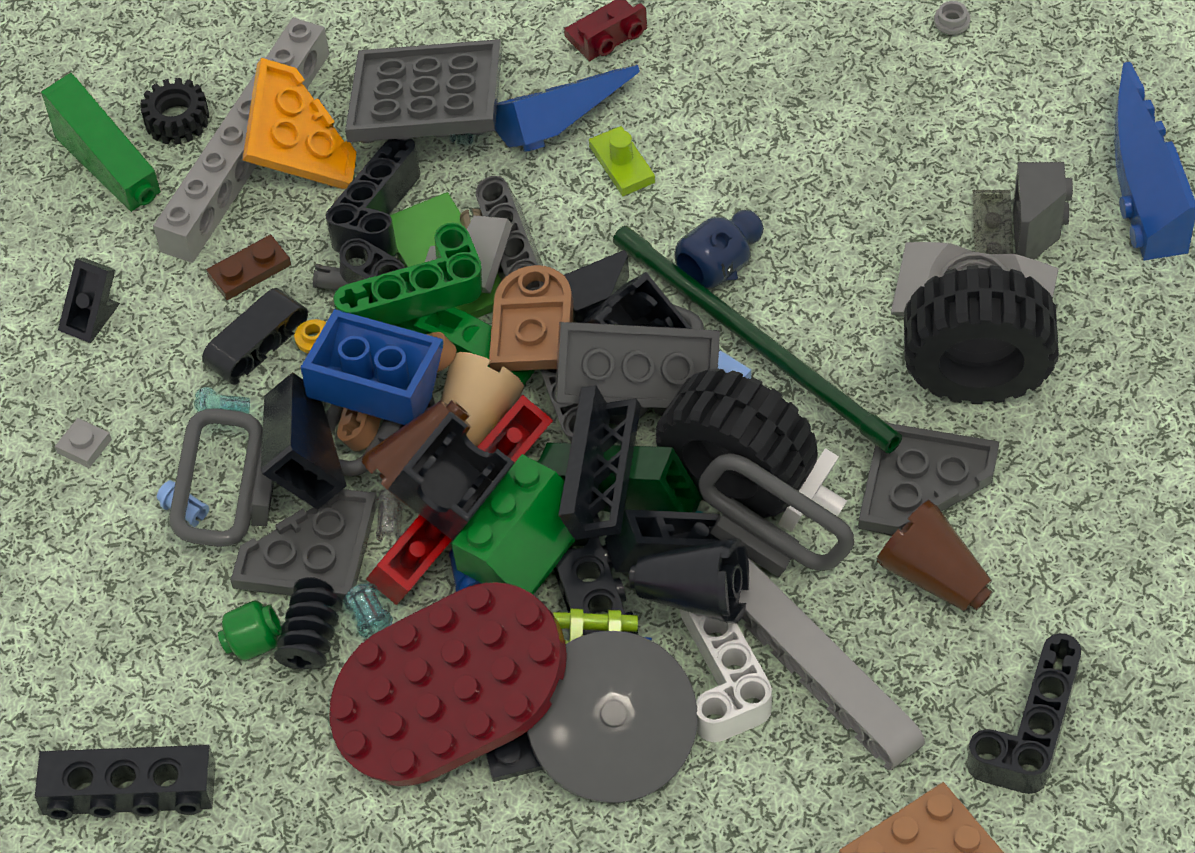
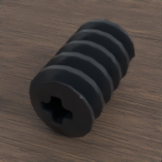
[274,577,343,669]

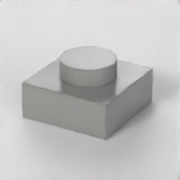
[55,418,112,468]

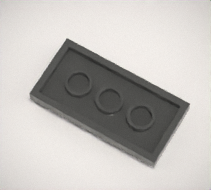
[555,322,720,408]

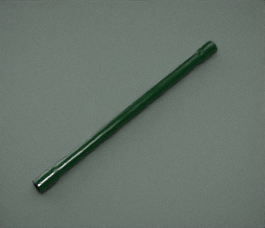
[613,226,902,454]

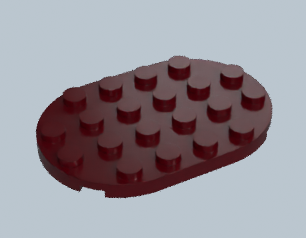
[329,582,566,786]

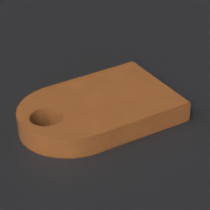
[489,265,573,372]

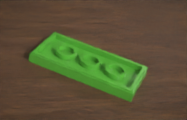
[390,192,502,318]

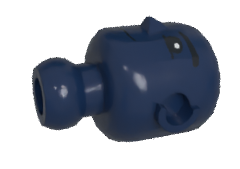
[674,210,764,290]

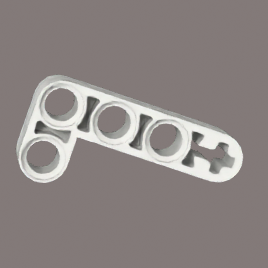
[680,609,772,742]

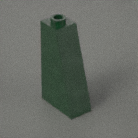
[537,442,702,513]

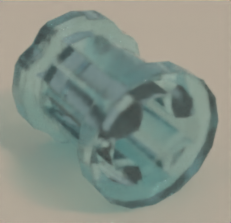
[343,583,393,638]

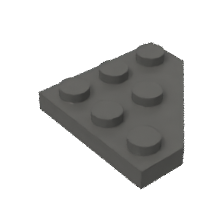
[858,423,1000,535]
[231,489,378,603]

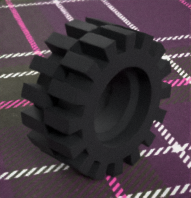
[140,78,210,145]

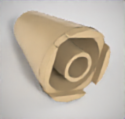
[441,352,524,447]

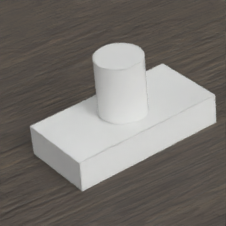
[777,448,847,532]

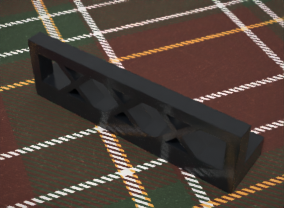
[559,385,641,540]

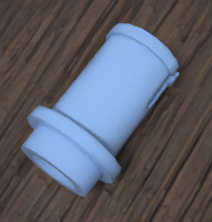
[157,480,209,527]

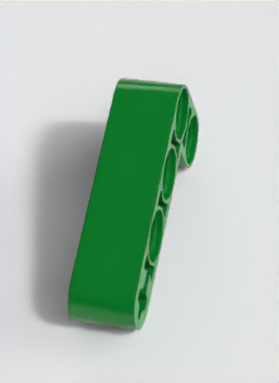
[333,223,483,325]

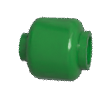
[218,600,282,661]

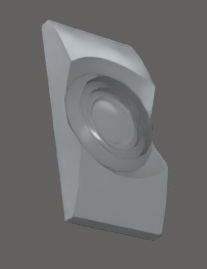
[891,242,1058,317]

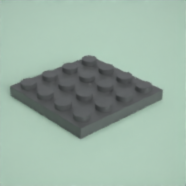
[345,39,502,143]

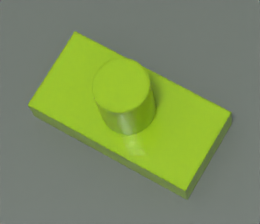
[589,125,655,197]

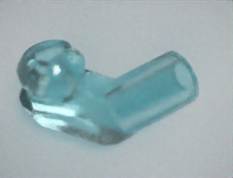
[194,387,250,414]

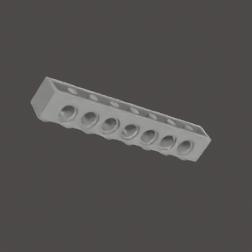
[153,17,330,263]

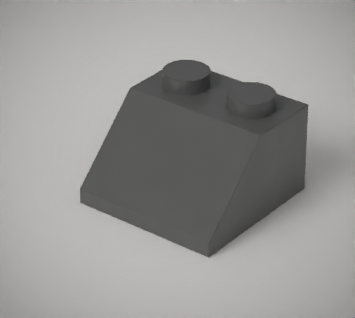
[1013,162,1073,260]

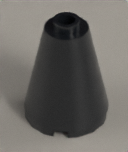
[629,538,749,623]

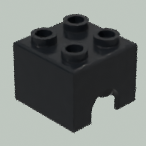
[581,272,692,329]
[388,411,515,541]

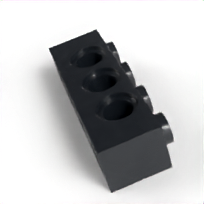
[553,514,638,635]
[35,745,216,820]

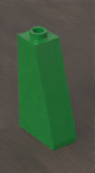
[41,73,161,212]

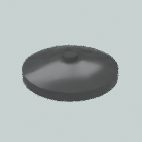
[527,631,698,803]

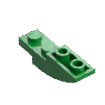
[394,307,535,385]

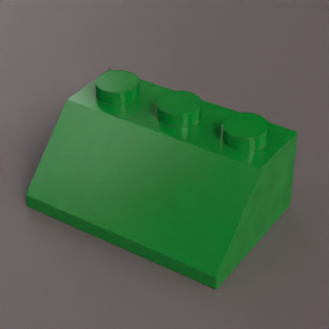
[451,454,575,595]

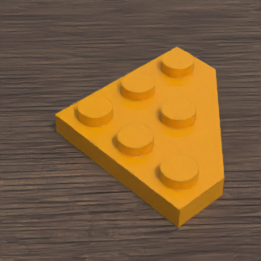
[242,58,357,189]

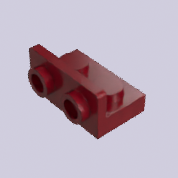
[564,0,647,62]

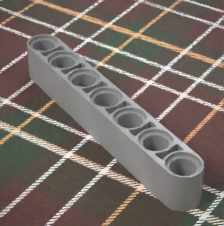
[739,558,925,770]

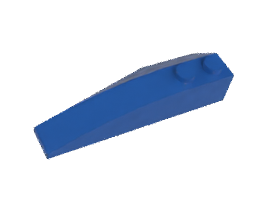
[1114,61,1195,261]

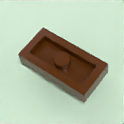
[206,234,291,301]

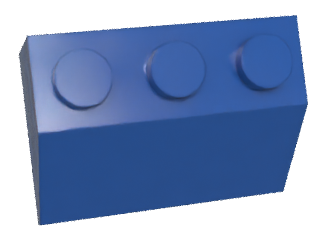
[301,309,443,425]

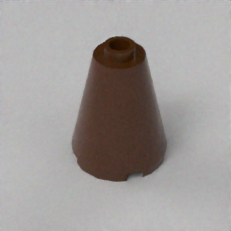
[361,400,471,509]
[877,500,993,612]

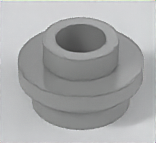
[934,1,970,35]

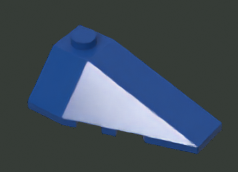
[495,65,640,152]

